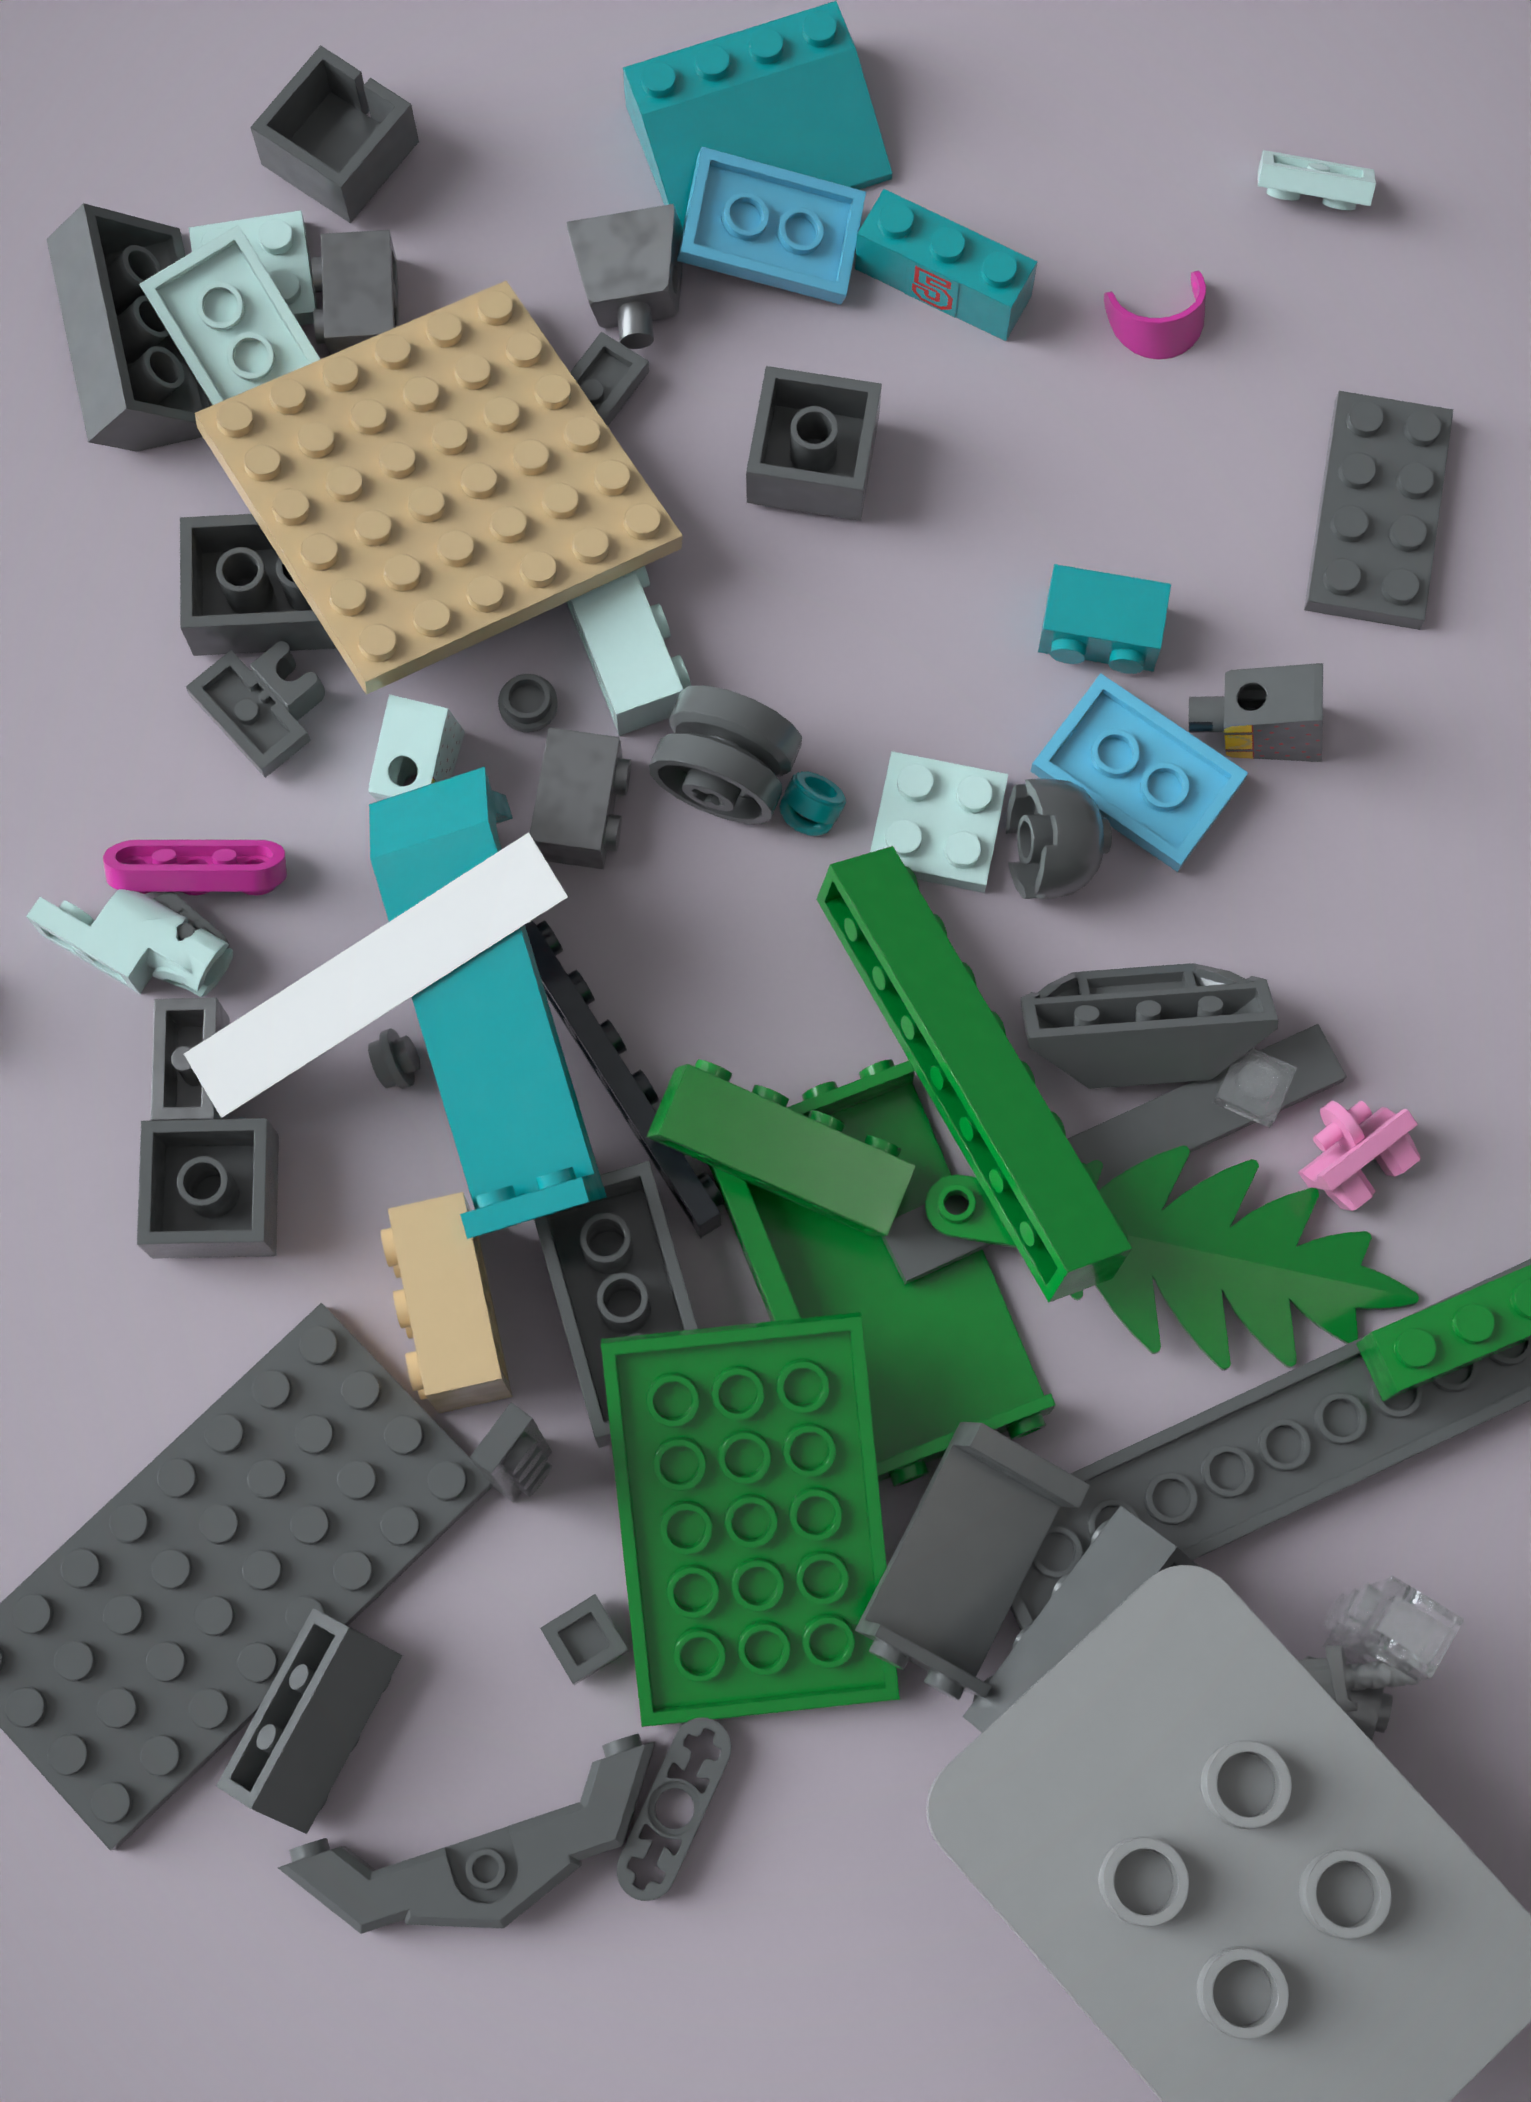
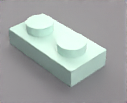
[1258,150,1376,210]

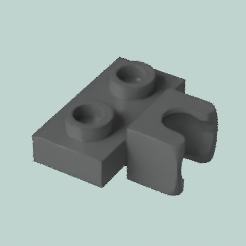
[186,641,325,778]

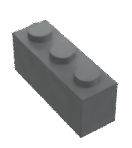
[216,1608,403,1834]

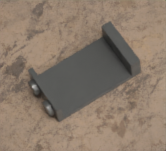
[855,1422,1090,1701]

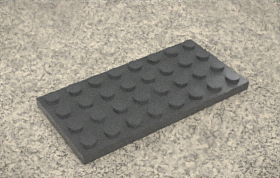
[0,1303,493,1851]

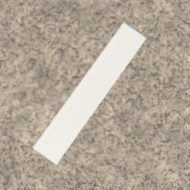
[184,832,568,1118]

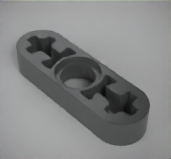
[617,1718,732,1901]

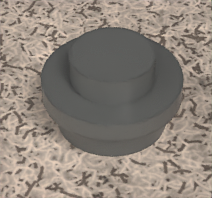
[498,674,558,732]
[368,1028,420,1089]

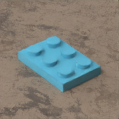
[677,147,866,305]
[1030,673,1248,872]

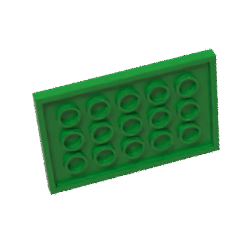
[601,1312,900,1727]

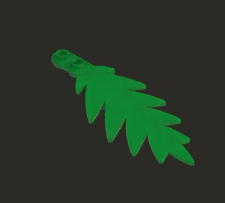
[925,1145,1419,1371]

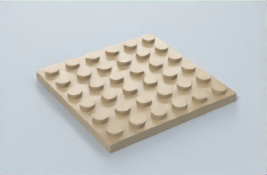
[195,281,683,695]

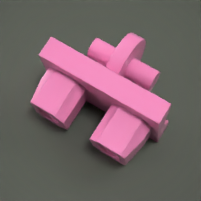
[1298,1101,1421,1211]

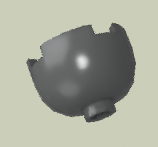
[1006,778,1112,899]

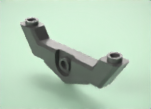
[278,1733,656,1934]

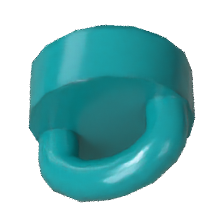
[779,771,846,836]

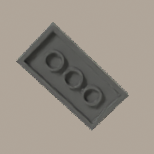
[1304,391,1454,630]

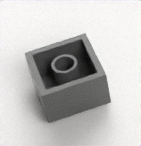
[746,366,882,521]
[137,1118,279,1259]

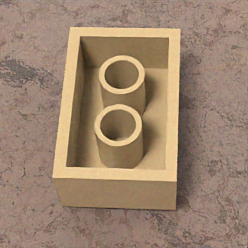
[381,1192,513,1414]

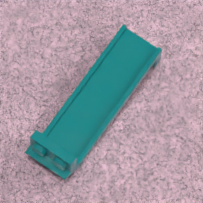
[369,766,607,1239]

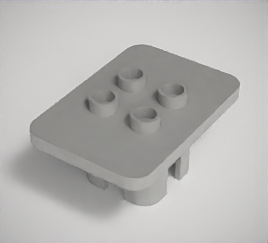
[926,1565,1531,2102]

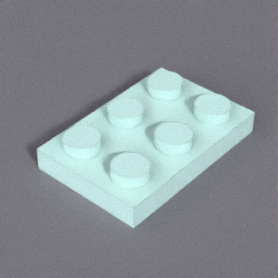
[139,224,320,405]

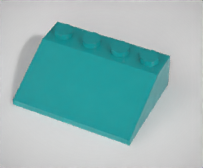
[623,1,893,228]

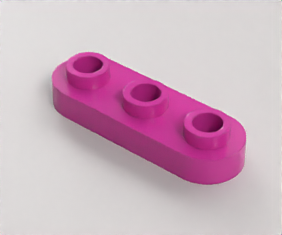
[103,840,287,896]

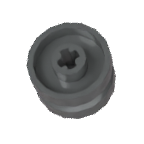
[649,685,802,824]

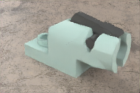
[26,889,233,997]

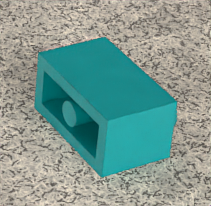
[1038,564,1171,674]

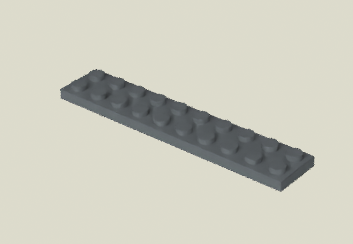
[1010,1259,1531,1630]

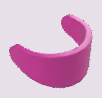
[1104,270,1206,360]

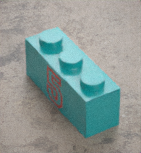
[855,189,1038,341]

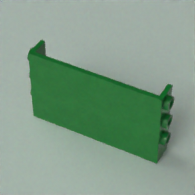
[708,1059,1056,1487]

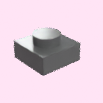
[540,1594,629,1685]

